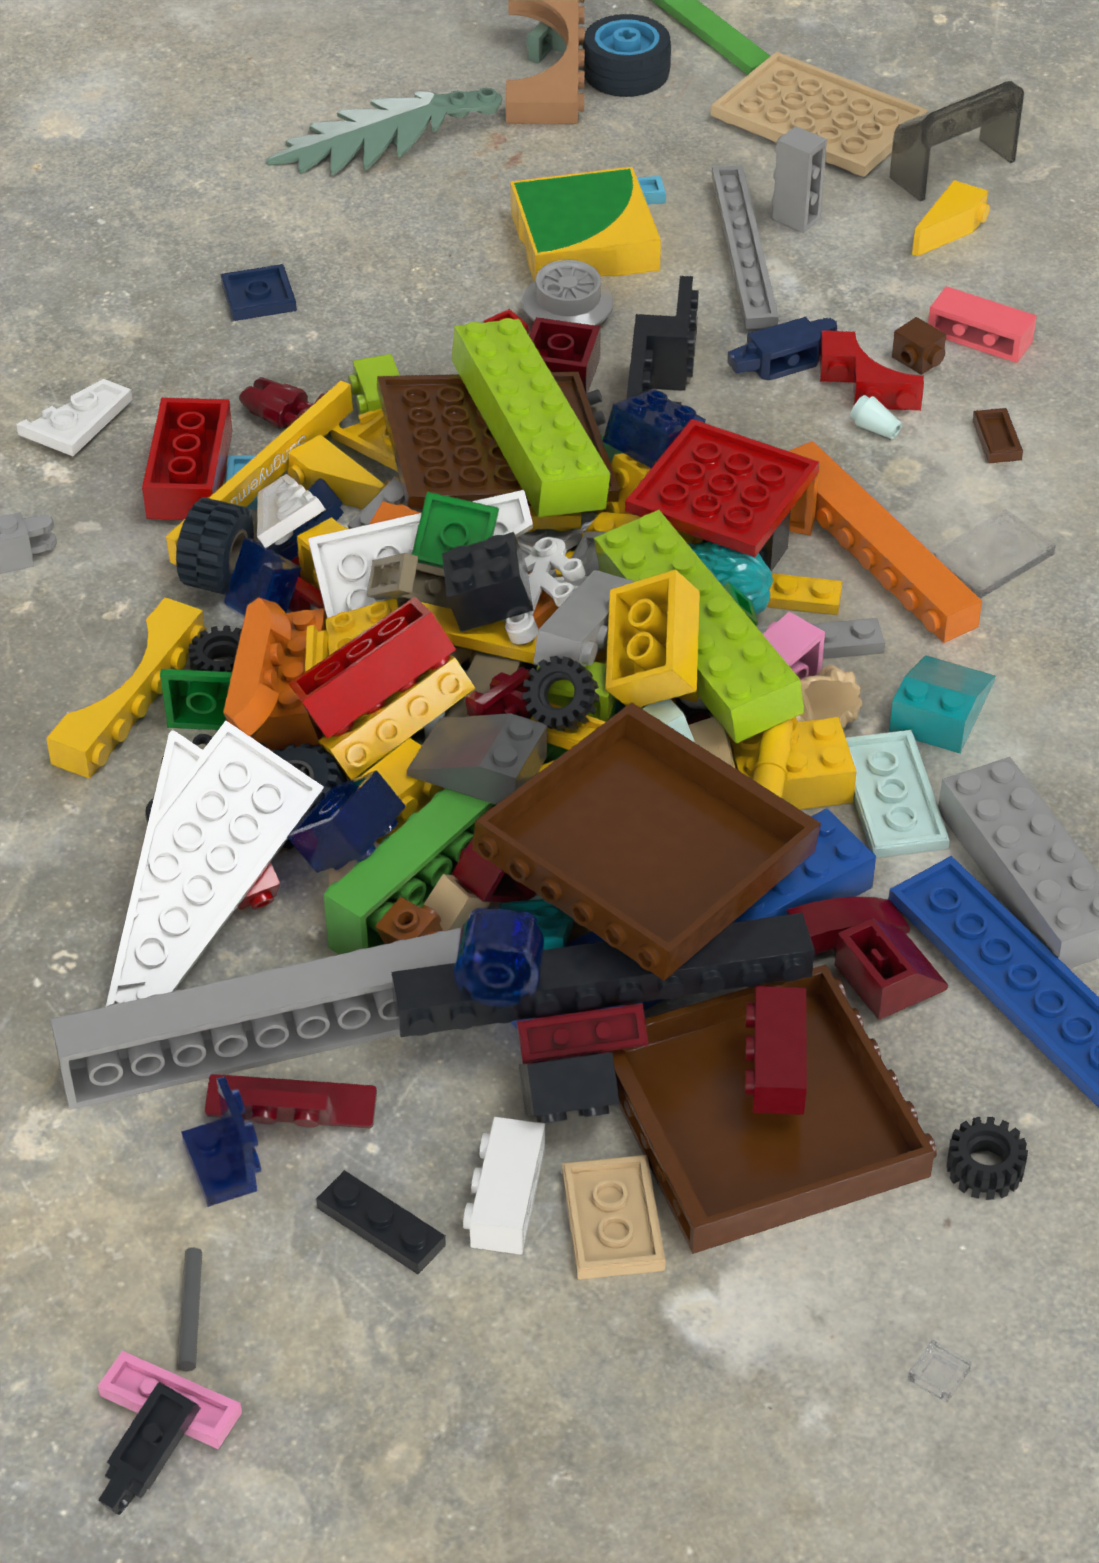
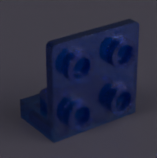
[602,390,706,468]
[224,538,301,627]
[181,1076,262,1207]

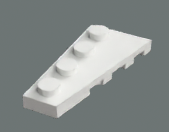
[257,474,326,548]

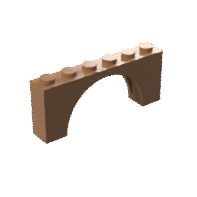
[506,0,585,124]

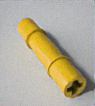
[752,717,798,798]

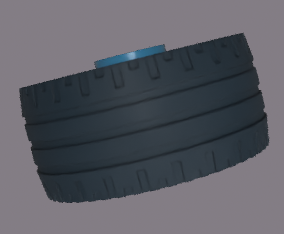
[583,14,671,97]

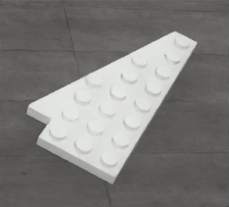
[106,721,324,1006]

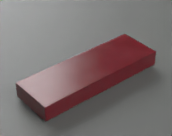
[516,1003,649,1063]

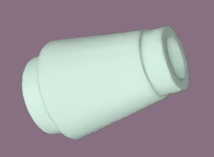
[850,395,903,440]

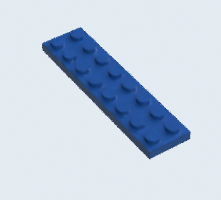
[888,856,1099,1108]

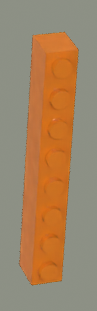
[789,441,982,643]

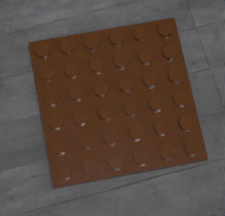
[377,372,620,509]

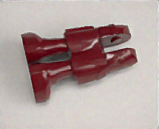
[239,377,328,429]

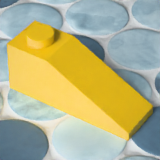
[912,180,990,256]
[288,434,386,509]

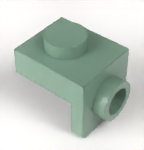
[526,22,567,63]

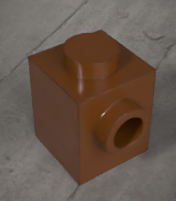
[892,317,946,375]

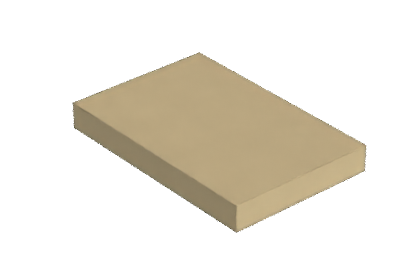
[562,1155,666,1280]

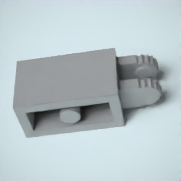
[0,512,57,574]

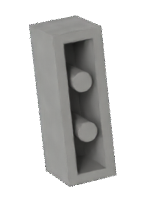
[772,126,827,233]

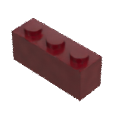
[745,986,807,1115]

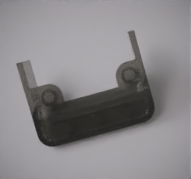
[889,81,1024,202]

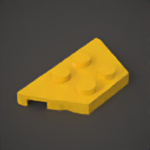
[330,407,398,472]

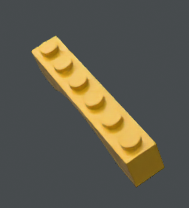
[46,597,207,779]

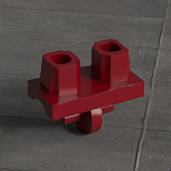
[465,667,533,719]

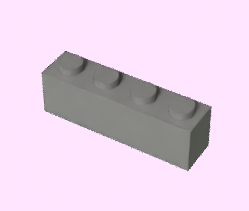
[534,570,635,667]

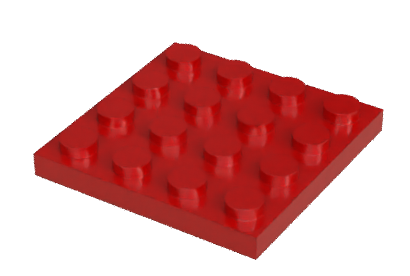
[625,419,819,557]

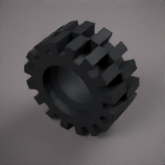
[188,625,242,672]
[522,656,599,732]
[946,1116,1028,1200]

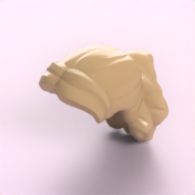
[796,665,863,728]

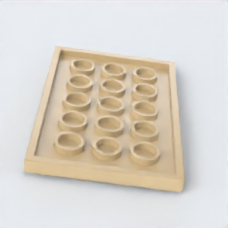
[711,51,928,177]

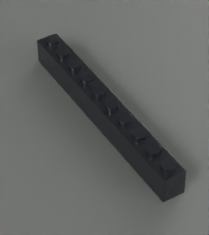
[391,913,815,1037]

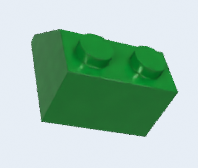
[160,669,232,730]

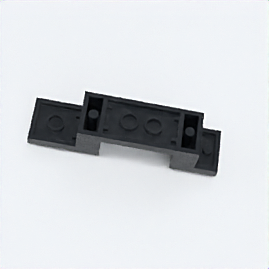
[623,276,699,460]

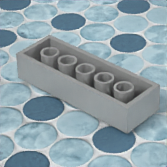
[938,757,1099,969]

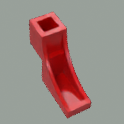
[820,330,924,410]

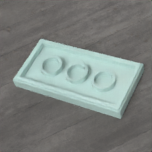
[846,730,950,858]

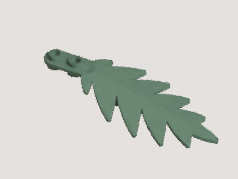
[266,88,502,175]

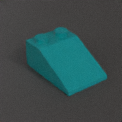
[889,655,996,754]

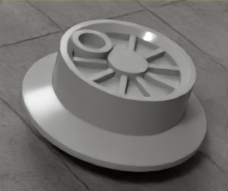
[522,260,613,326]

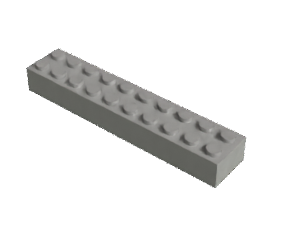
[50,928,473,1110]

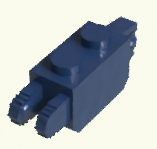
[727,317,838,381]

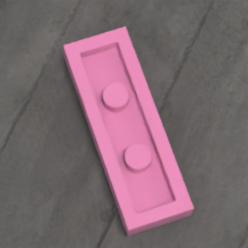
[98,1351,242,1449]

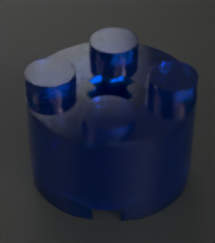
[454,908,544,1007]

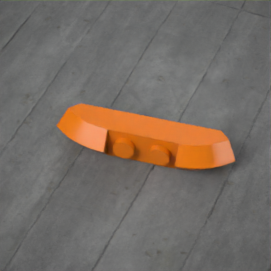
[223,597,291,738]

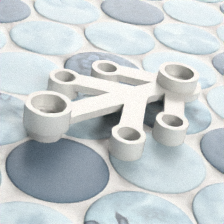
[505,537,585,645]

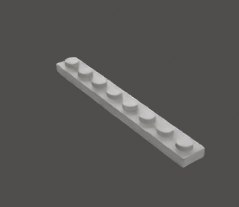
[712,165,779,329]

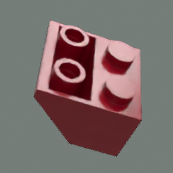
[834,918,948,1020]

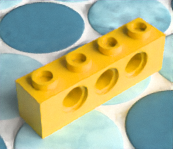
[318,655,475,780]

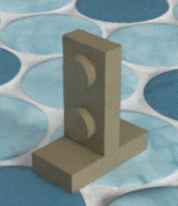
[366,553,451,609]

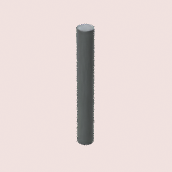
[178,1247,202,1371]

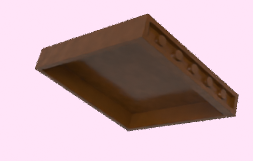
[472,702,821,980]
[606,964,937,1254]

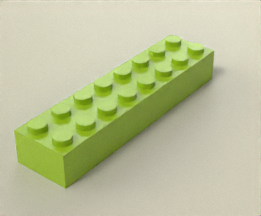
[451,318,610,517]
[594,510,804,743]

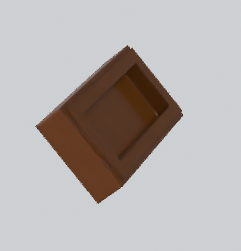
[973,408,1023,463]

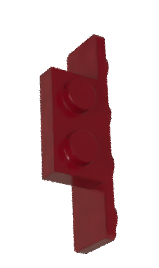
[205,1074,377,1128]

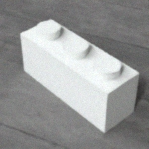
[463,1117,545,1255]

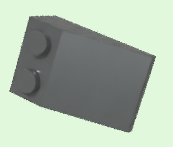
[407,713,547,805]

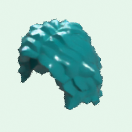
[687,542,773,614]

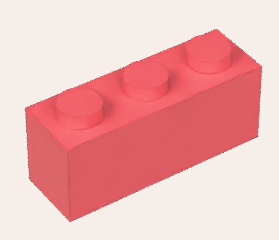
[928,286,1037,363]

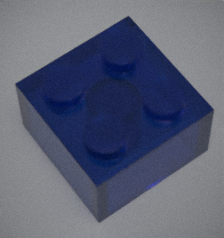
[287,770,406,873]

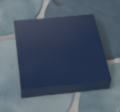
[221,264,297,321]

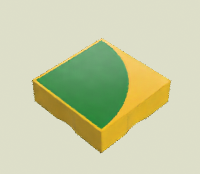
[510,166,661,281]

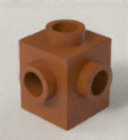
[375,897,443,944]

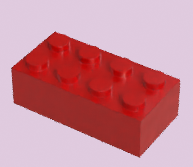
[142,397,233,520]
[289,597,456,739]

